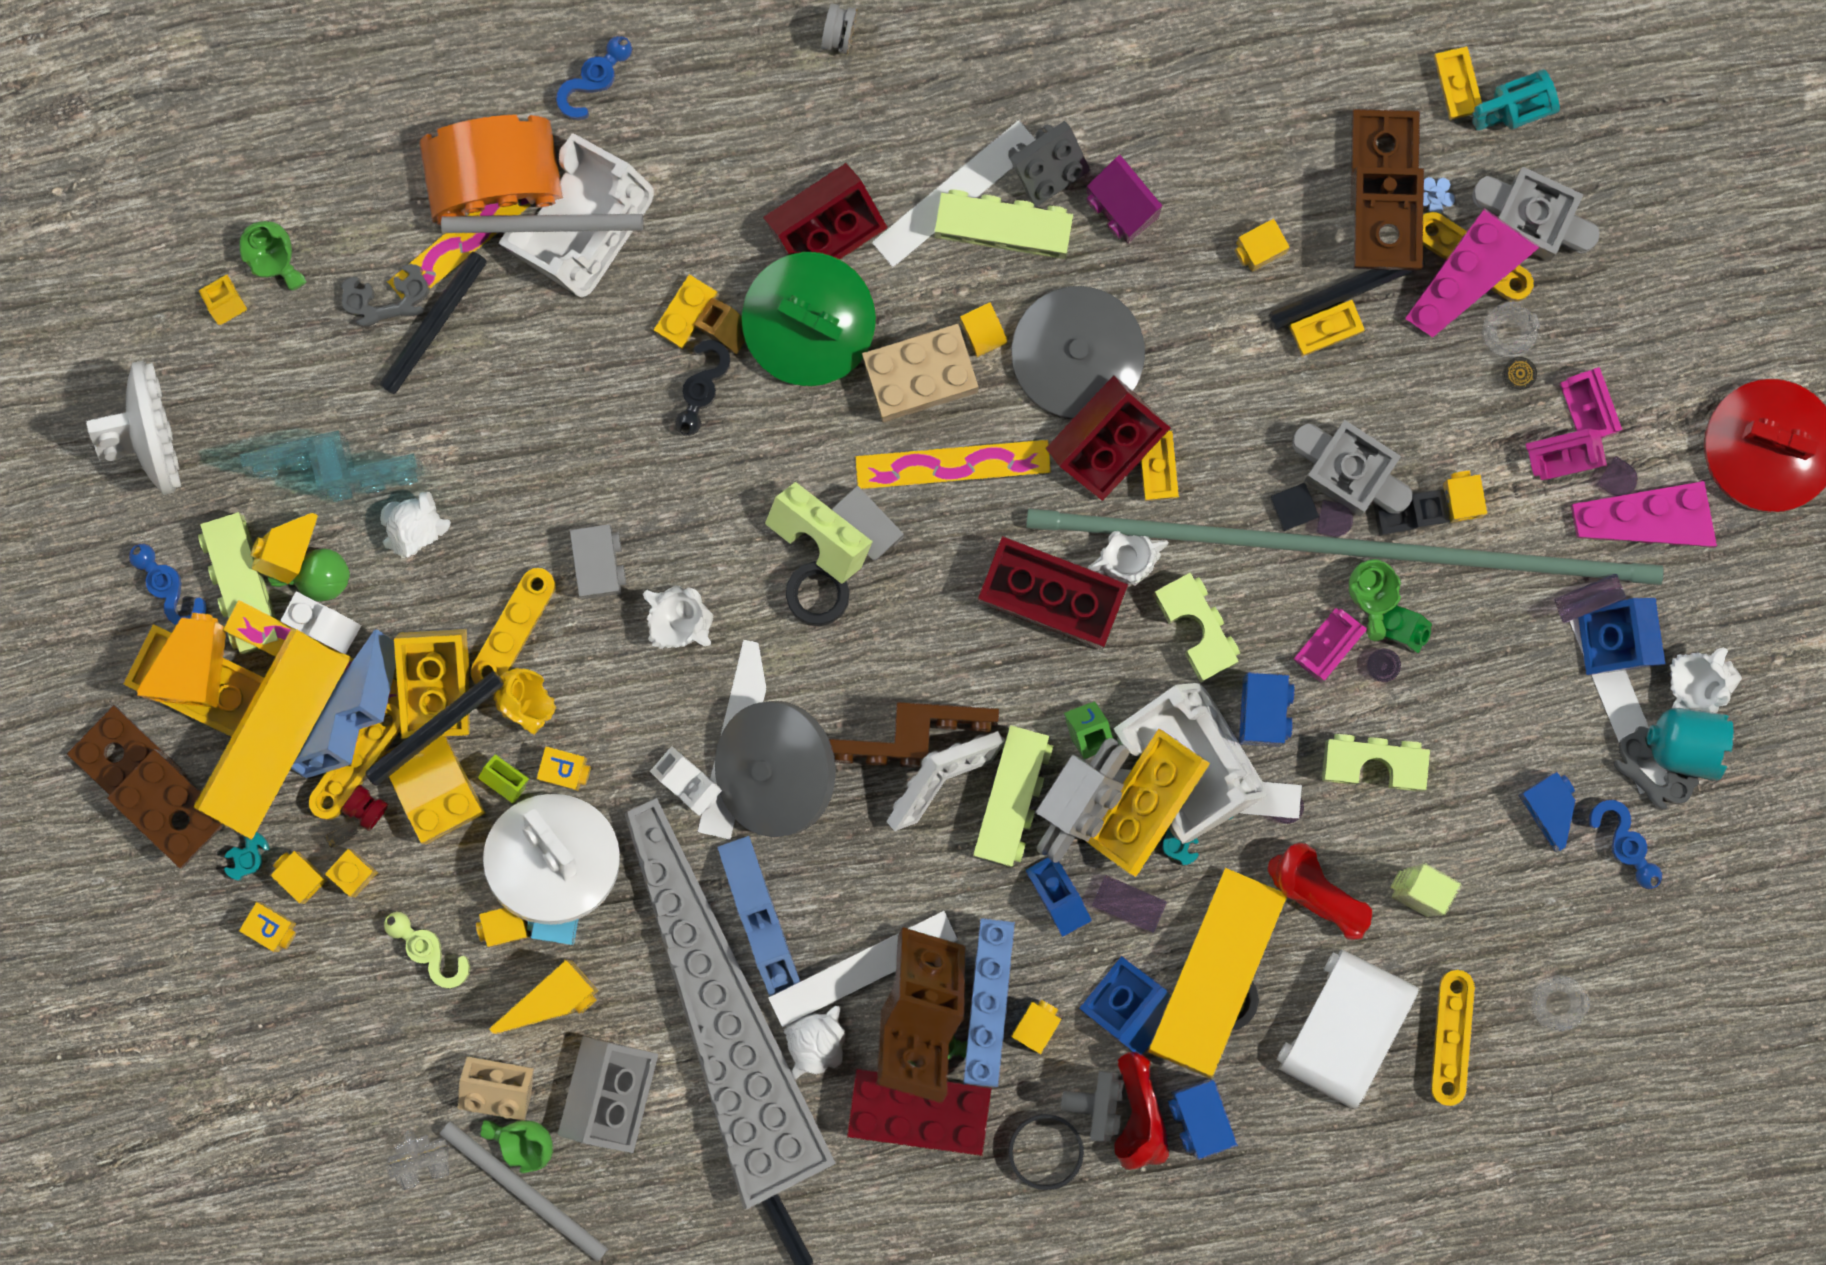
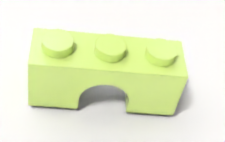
[765,482,873,584]
[1153,573,1240,683]
[1322,734,1430,792]

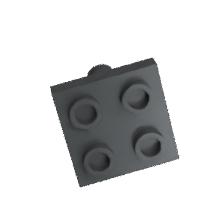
[1008,121,1091,207]
[1061,1071,1125,1142]

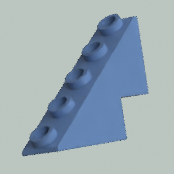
[291,629,396,778]
[718,836,801,997]
[964,919,1015,1087]

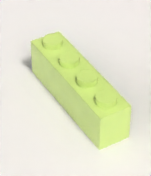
[934,189,1073,259]
[198,512,278,655]
[973,725,1053,867]
[1390,864,1461,917]

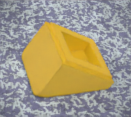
[198,274,247,325]

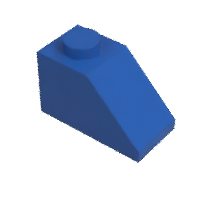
[1518,772,1576,852]
[1025,858,1092,937]

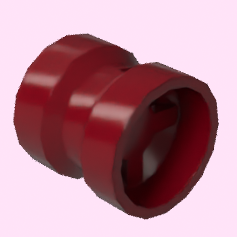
[341,785,389,831]

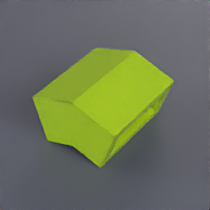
[478,754,529,804]

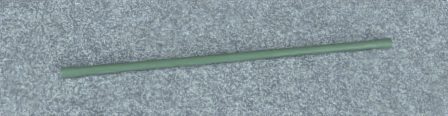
[1026,508,1664,585]

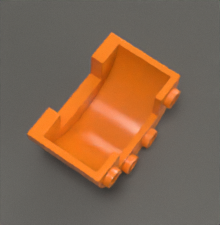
[419,115,563,225]

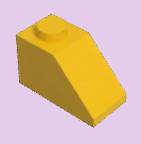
[251,513,318,584]

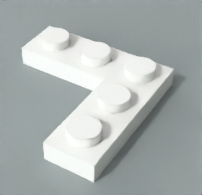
[886,731,1006,831]

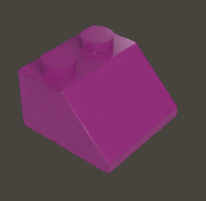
[1086,155,1162,243]

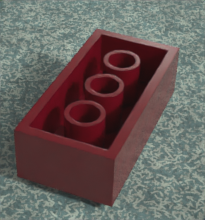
[977,536,1128,651]
[847,1068,992,1156]

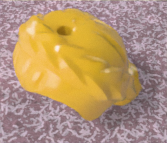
[493,668,556,735]

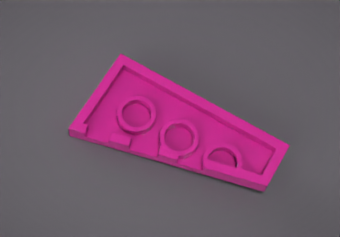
[1405,208,1539,337]
[1571,481,1717,548]

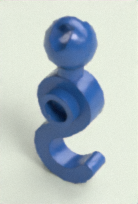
[556,36,632,120]
[129,543,206,625]
[1589,800,1662,889]

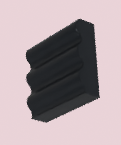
[1270,482,1319,532]

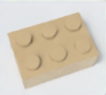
[862,324,979,422]

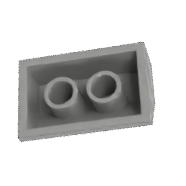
[558,1036,658,1153]

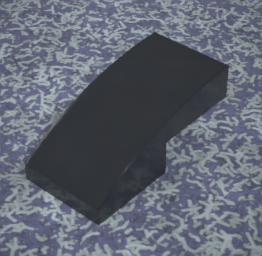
[1373,489,1450,536]

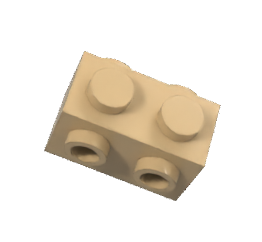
[458,1057,534,1121]

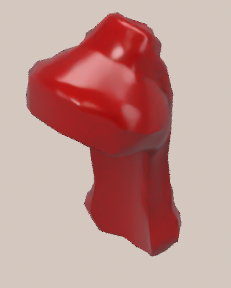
[1267,842,1372,940]
[1114,1052,1169,1170]

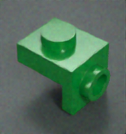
[1382,605,1432,653]

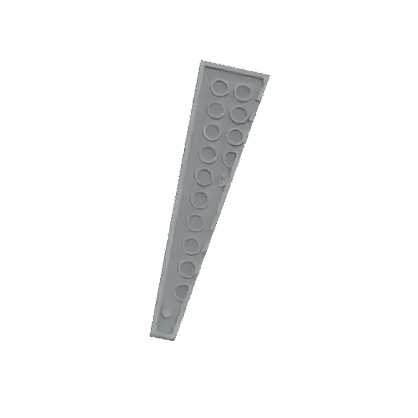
[625,798,836,1210]

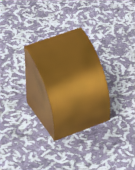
[694,297,745,354]

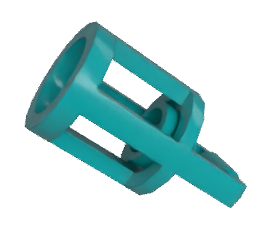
[1472,69,1560,130]

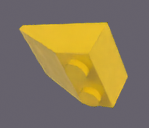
[394,629,470,739]
[381,736,486,845]
[489,960,599,1034]

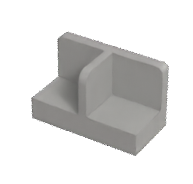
[832,485,904,561]

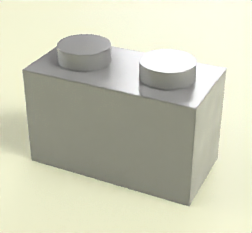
[570,524,626,600]

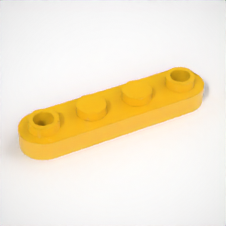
[1423,212,1534,302]
[471,568,555,684]
[309,703,401,820]
[1431,970,1475,1106]

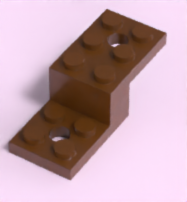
[1350,109,1424,270]
[829,702,999,768]
[67,705,224,869]
[877,927,966,1103]

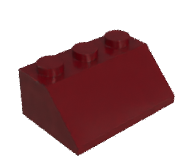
[763,163,888,260]
[1045,375,1171,501]

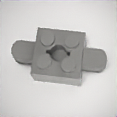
[1472,166,1600,262]
[1292,420,1412,517]
[1036,738,1129,863]

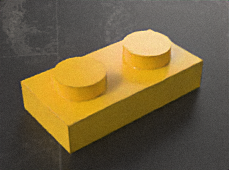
[1434,46,1482,120]
[654,274,718,350]
[1289,300,1365,357]
[1141,431,1179,501]

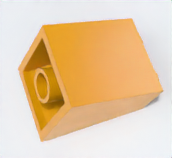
[137,613,226,708]

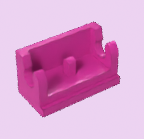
[1559,367,1622,439]
[1526,429,1607,480]
[1293,608,1367,683]

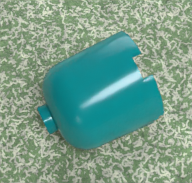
[1647,708,1734,781]

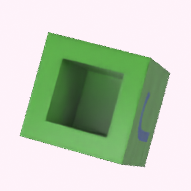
[1064,701,1112,759]

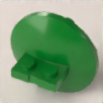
[742,252,876,386]

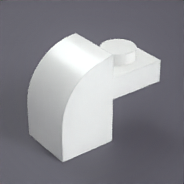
[281,592,361,654]
[650,746,722,816]

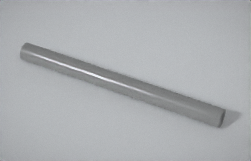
[441,214,643,233]
[440,1121,608,1262]

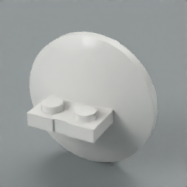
[86,361,181,495]
[483,794,620,925]

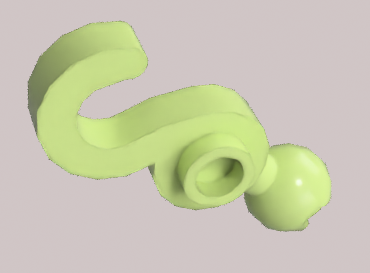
[384,912,470,988]

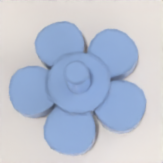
[1423,177,1455,214]

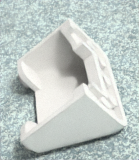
[499,133,654,297]
[1113,683,1267,843]
[1276,949,1419,1109]

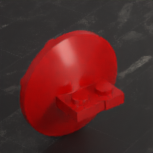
[1704,379,1826,513]

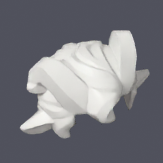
[380,492,451,558]
[1088,531,1169,586]
[643,585,713,649]
[1670,648,1742,713]
[784,1006,845,1079]

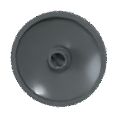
[1011,286,1145,420]
[715,701,836,837]

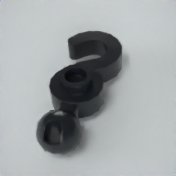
[675,340,731,436]

